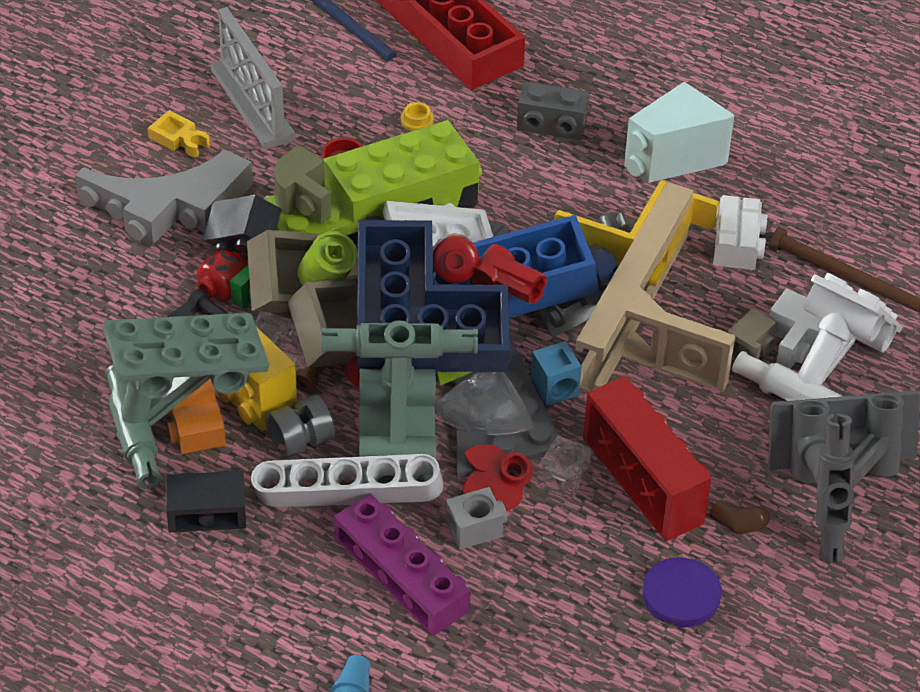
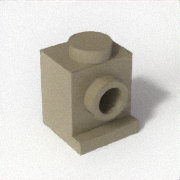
[727,308,779,360]

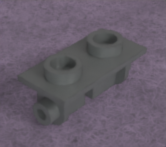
[538,284,608,337]

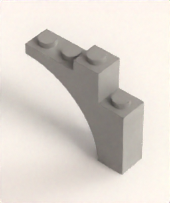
[75,149,253,244]

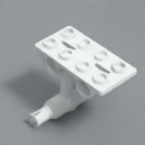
[732,273,903,401]

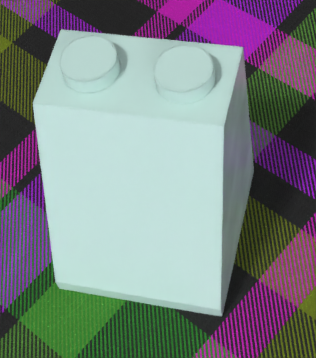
[624,82,734,183]

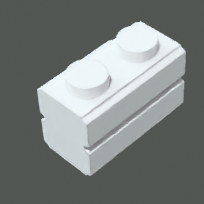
[713,195,768,270]

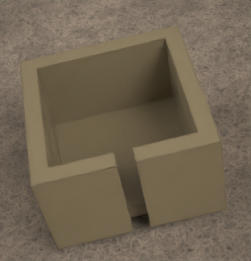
[247,230,320,314]
[288,278,358,368]

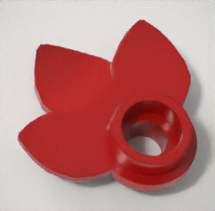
[462,444,533,512]

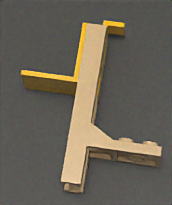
[554,180,736,392]

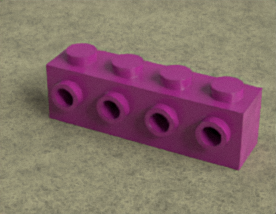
[334,493,471,636]

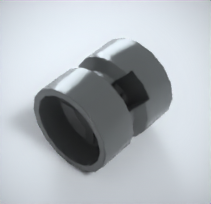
[266,394,335,458]

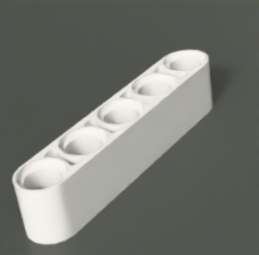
[251,454,444,507]

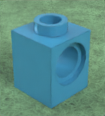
[531,341,582,406]

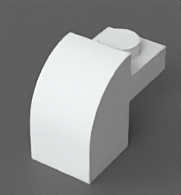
[769,288,822,369]

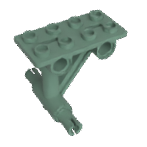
[103,313,269,489]
[321,320,478,484]

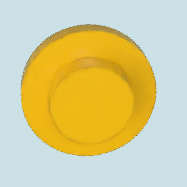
[401,102,434,131]

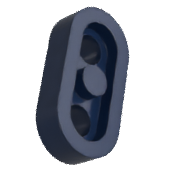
[589,244,618,286]

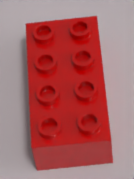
[583,376,711,542]

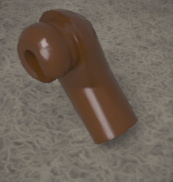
[710,500,770,534]

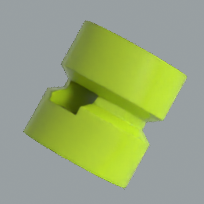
[297,231,358,285]

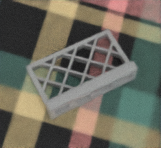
[211,7,296,150]

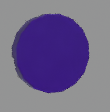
[642,557,722,628]

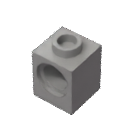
[445,487,507,550]

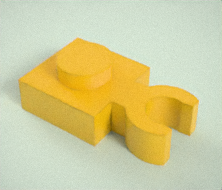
[148,110,210,158]

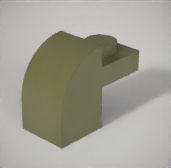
[274,145,331,224]

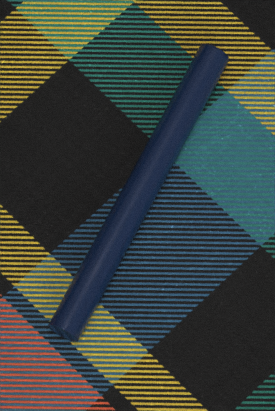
[311,0,397,61]

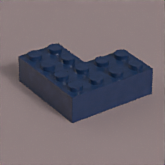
[358,220,510,372]

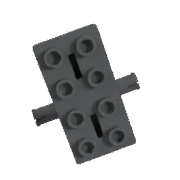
[768,391,920,563]

